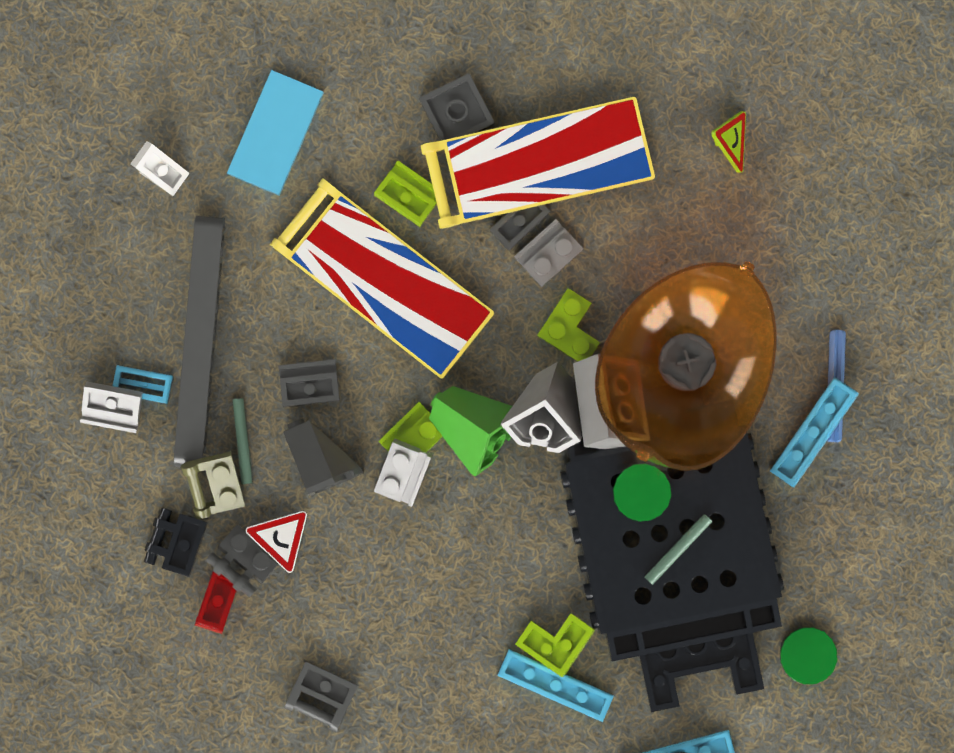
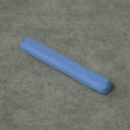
[827,330,846,442]

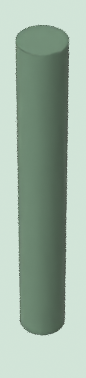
[232,398,253,485]
[645,514,712,585]

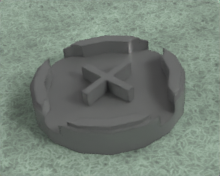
[658,333,716,391]

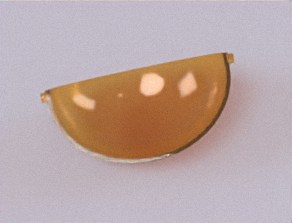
[595,262,777,471]

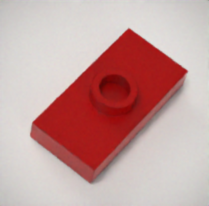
[195,571,237,634]

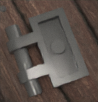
[206,524,279,598]

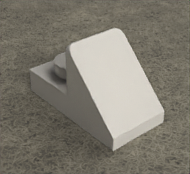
[131,141,189,196]

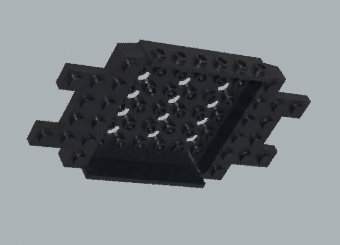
[560,385,784,712]

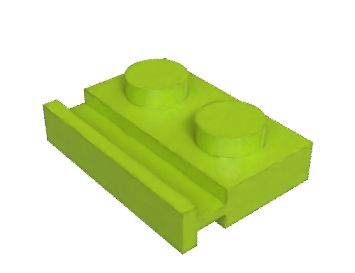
[374,161,437,227]
[378,402,443,453]

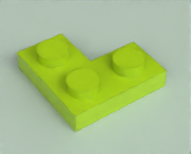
[537,288,600,362]
[515,613,595,677]

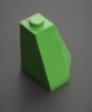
[429,386,512,477]

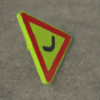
[711,111,746,173]

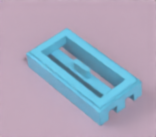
[113,365,173,404]

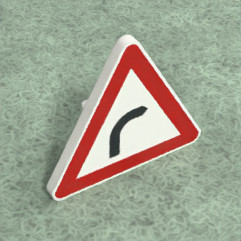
[246,511,307,573]

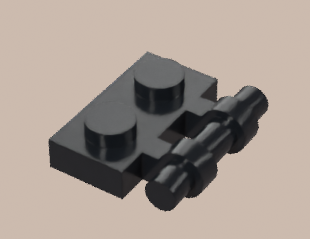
[144,508,208,577]

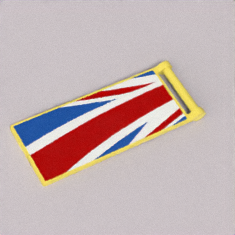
[420,97,655,229]
[269,178,494,379]

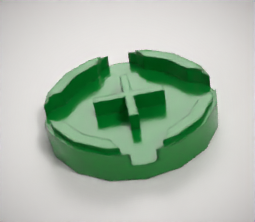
[613,464,671,522]
[780,627,837,684]

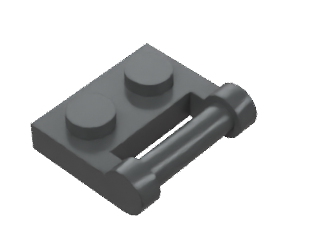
[284,661,358,732]

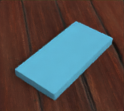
[227,70,324,196]

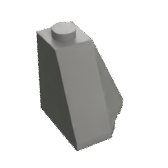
[501,362,582,453]

